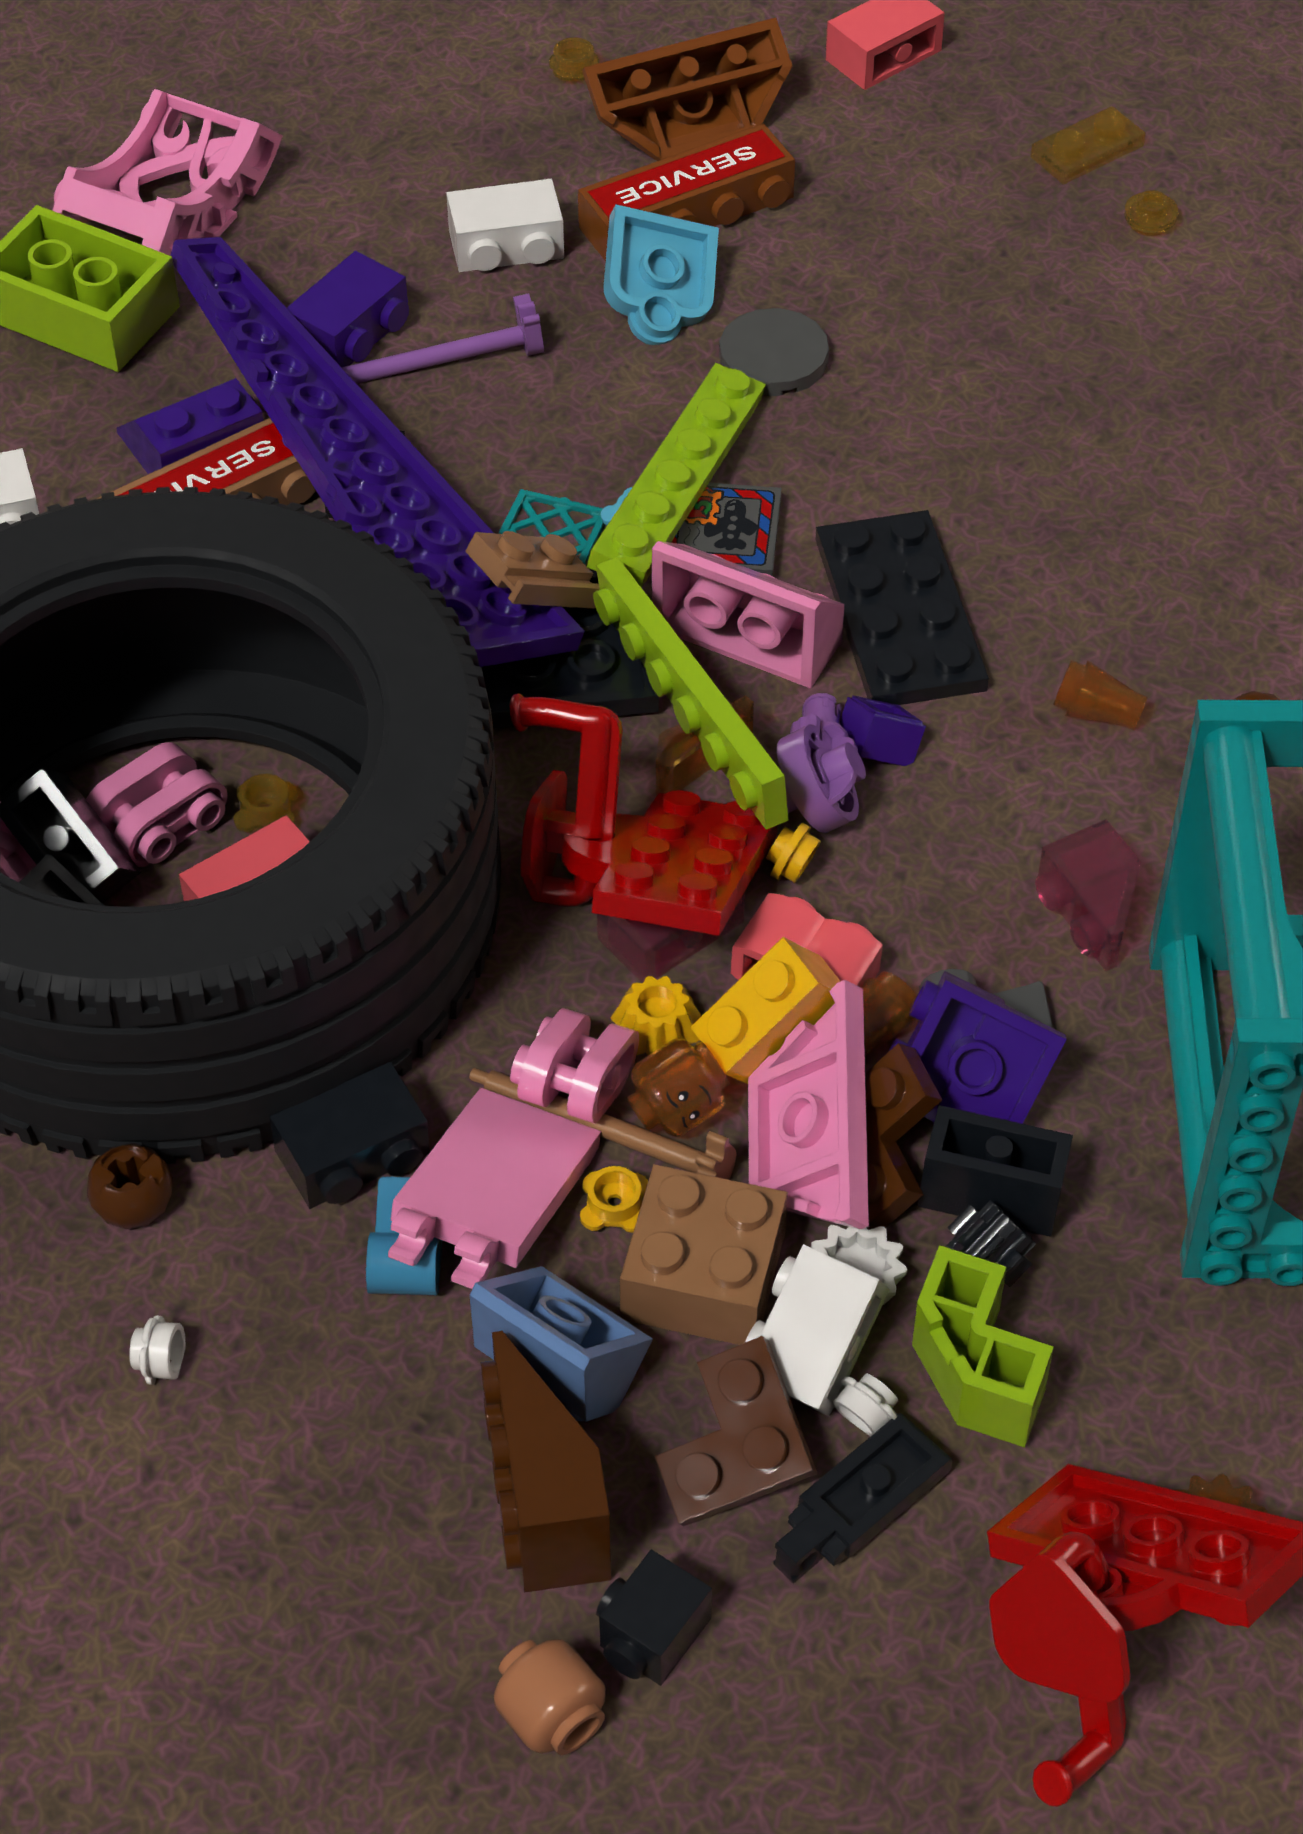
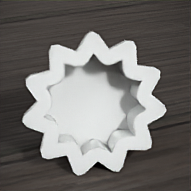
[811,1225,907,1305]

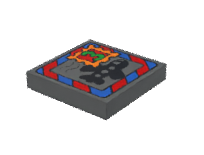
[671,483,782,576]

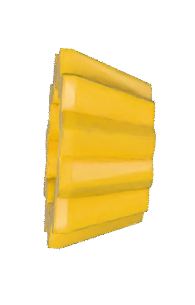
[610,976,702,1062]

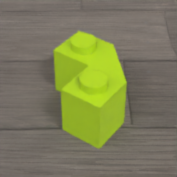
[912,1245,1054,1448]

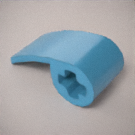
[366,1177,443,1296]

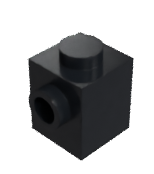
[596,1549,712,1686]

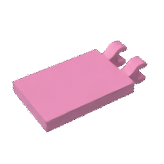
[388,1087,601,1289]

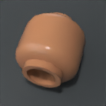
[494,1639,605,1756]

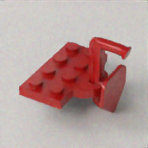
[510,693,778,936]
[987,1464,1303,1807]

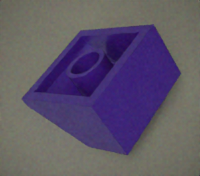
[116,378,264,474]

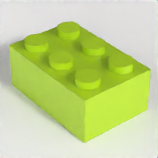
[0,205,180,372]

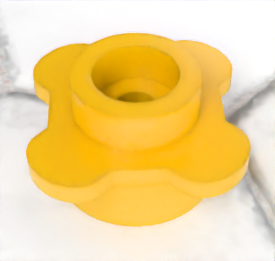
[580,1166,648,1233]

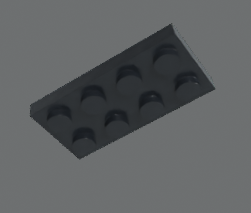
[815,510,989,705]

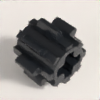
[945,1199,1036,1287]

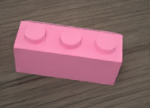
[652,541,844,689]

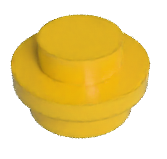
[766,822,821,883]

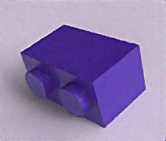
[287,250,409,368]

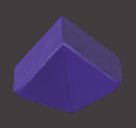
[840,695,926,766]

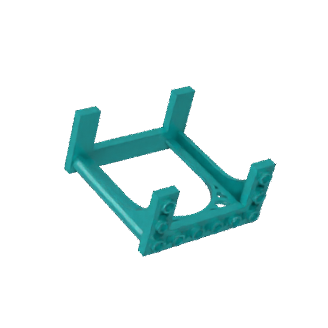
[1148,700,1303,1286]

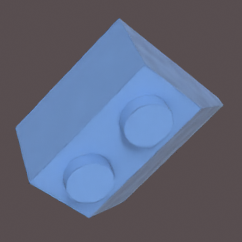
[470,1266,653,1422]

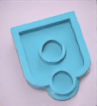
[604,204,719,345]

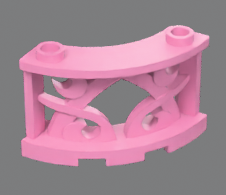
[52,89,283,255]

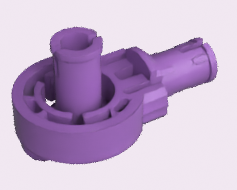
[777,693,866,833]

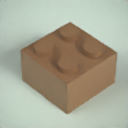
[620,1164,788,1345]

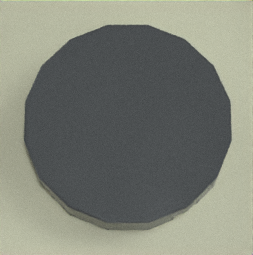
[719,308,829,396]

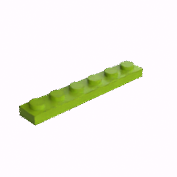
[587,363,766,588]
[593,556,789,830]

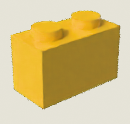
[690,937,841,1084]

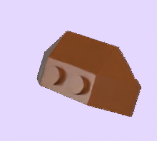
[582,17,793,161]

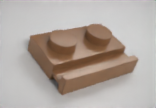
[465,531,599,608]

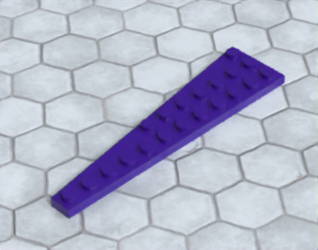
[170,237,585,667]

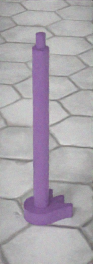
[342,293,544,384]

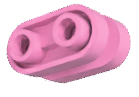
[86,742,228,867]
[510,1008,639,1123]

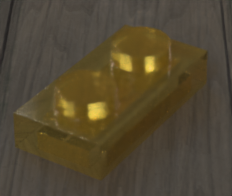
[1031,106,1146,185]

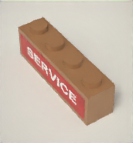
[97,418,317,505]

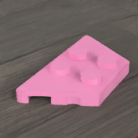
[748,980,869,1229]

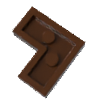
[865,1043,942,1230]
[655,1336,818,1526]

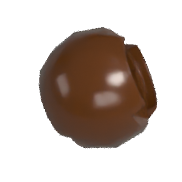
[87,1143,173,1229]

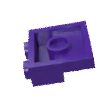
[888,971,1067,1124]

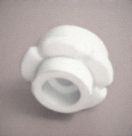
[130,1315,186,1385]
[833,1373,898,1437]

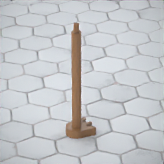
[469,1068,736,1180]

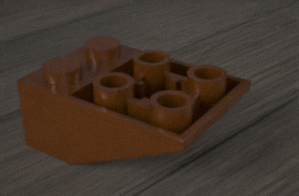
[480,1331,611,1593]

